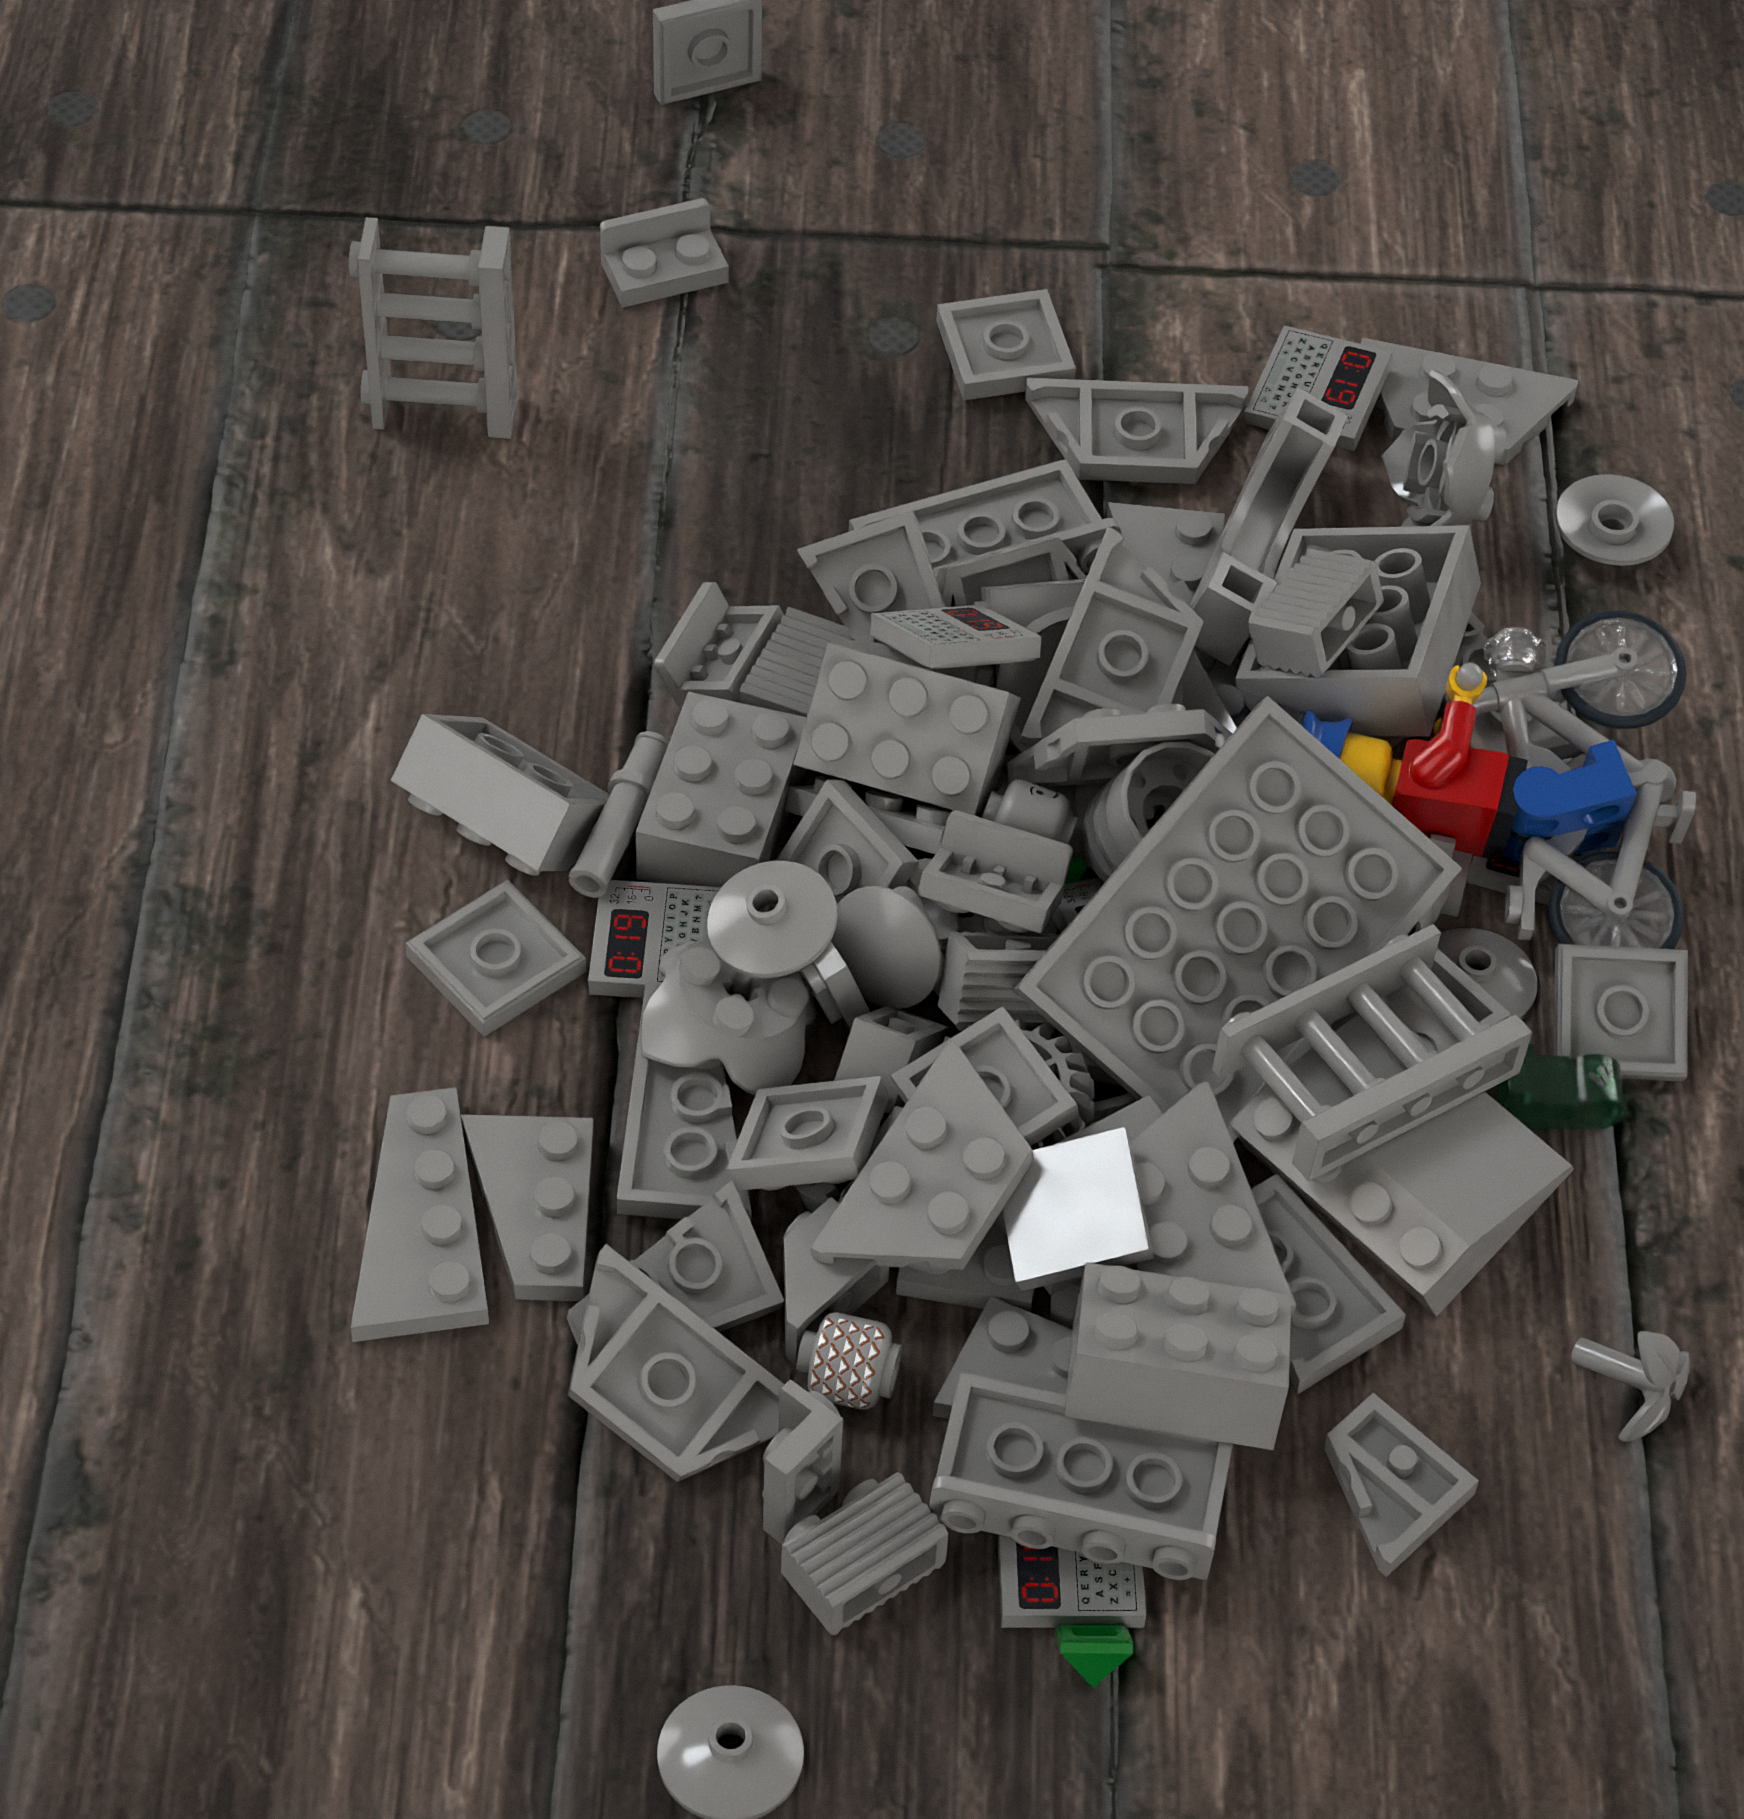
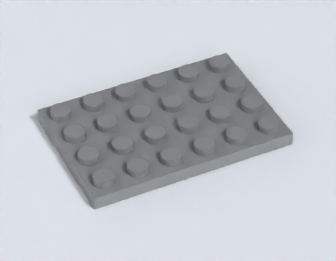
[1013,696,1462,1142]

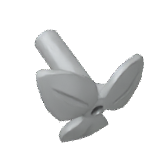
[1571,1331,1690,1442]

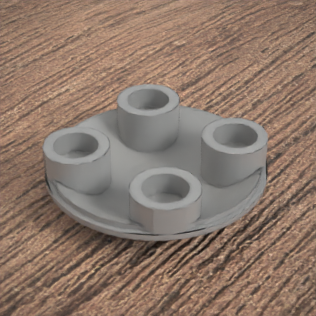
[831,886,945,1009]

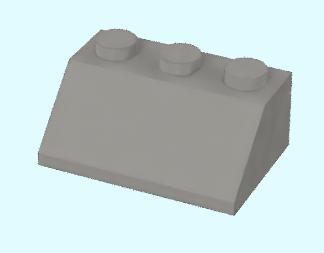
[391,714,609,876]

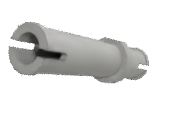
[568,731,669,898]

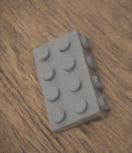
[849,459,1121,579]
[929,1372,1233,1580]

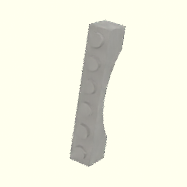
[1190,387,1348,666]

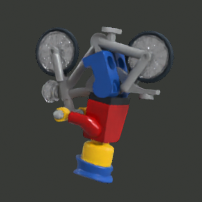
[1301,610,1696,949]

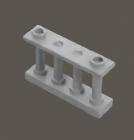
[349,217,518,439]
[1212,924,1532,1182]

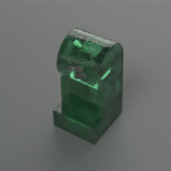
[1497,1044,1625,1129]

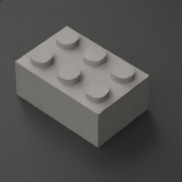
[793,642,1021,817]
[636,692,807,887]
[1064,1262,1291,1450]

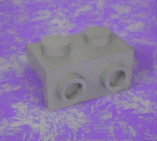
[655,582,784,707]
[917,810,1073,934]

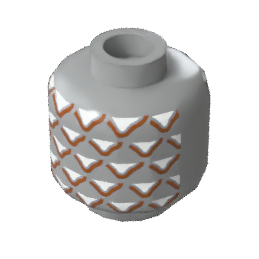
[796,1312,902,1410]

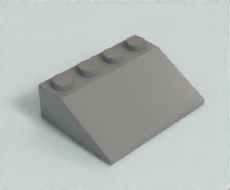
[1235,525,1481,738]
[1229,1014,1574,1317]

